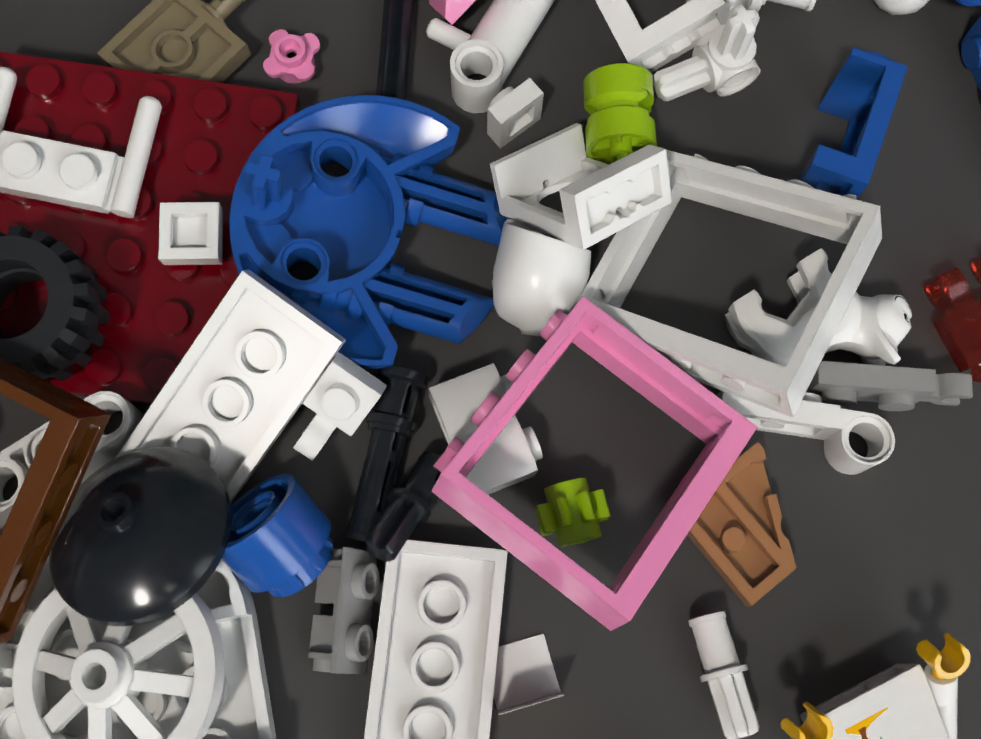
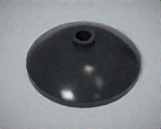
[49,447,232,626]

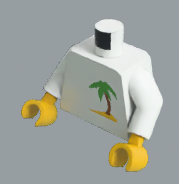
[780,632,971,739]

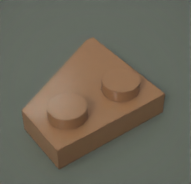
[687,442,797,607]

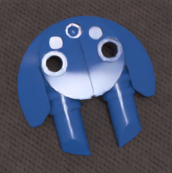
[229,95,509,369]

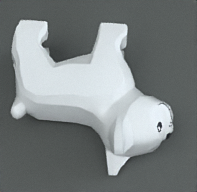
[724,248,912,367]

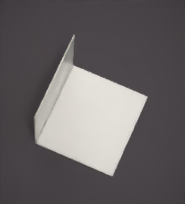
[493,633,564,715]

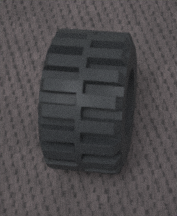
[0,225,110,382]

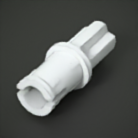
[688,611,760,739]

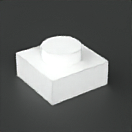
[487,78,544,149]
[158,202,223,265]

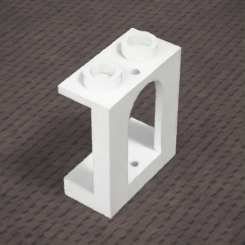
[595,0,729,73]
[490,123,672,250]

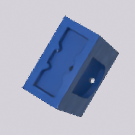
[796,47,908,199]

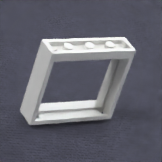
[574,150,882,417]

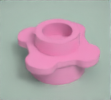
[263,29,320,84]

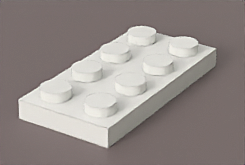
[115,270,346,503]
[364,540,508,739]

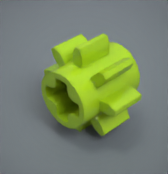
[535,478,611,548]

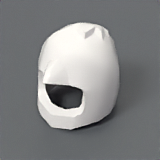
[491,219,592,336]

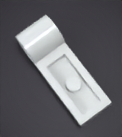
[717,391,895,475]

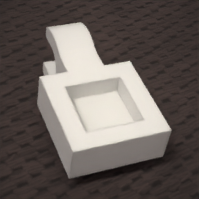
[293,352,387,461]

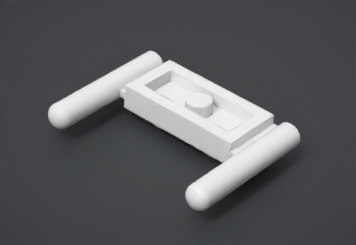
[0,67,162,218]

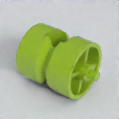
[583,63,657,164]

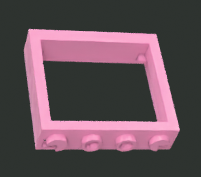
[431,296,757,631]

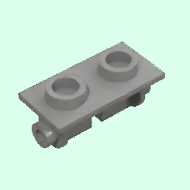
[308,547,380,674]

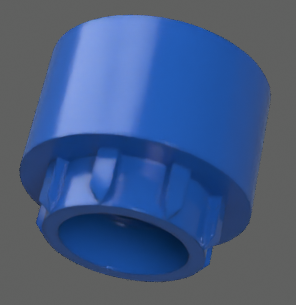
[221,474,333,597]

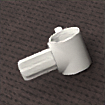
[653,5,761,102]

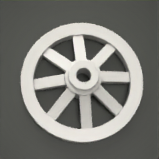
[12,588,225,739]

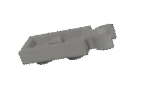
[806,361,973,411]

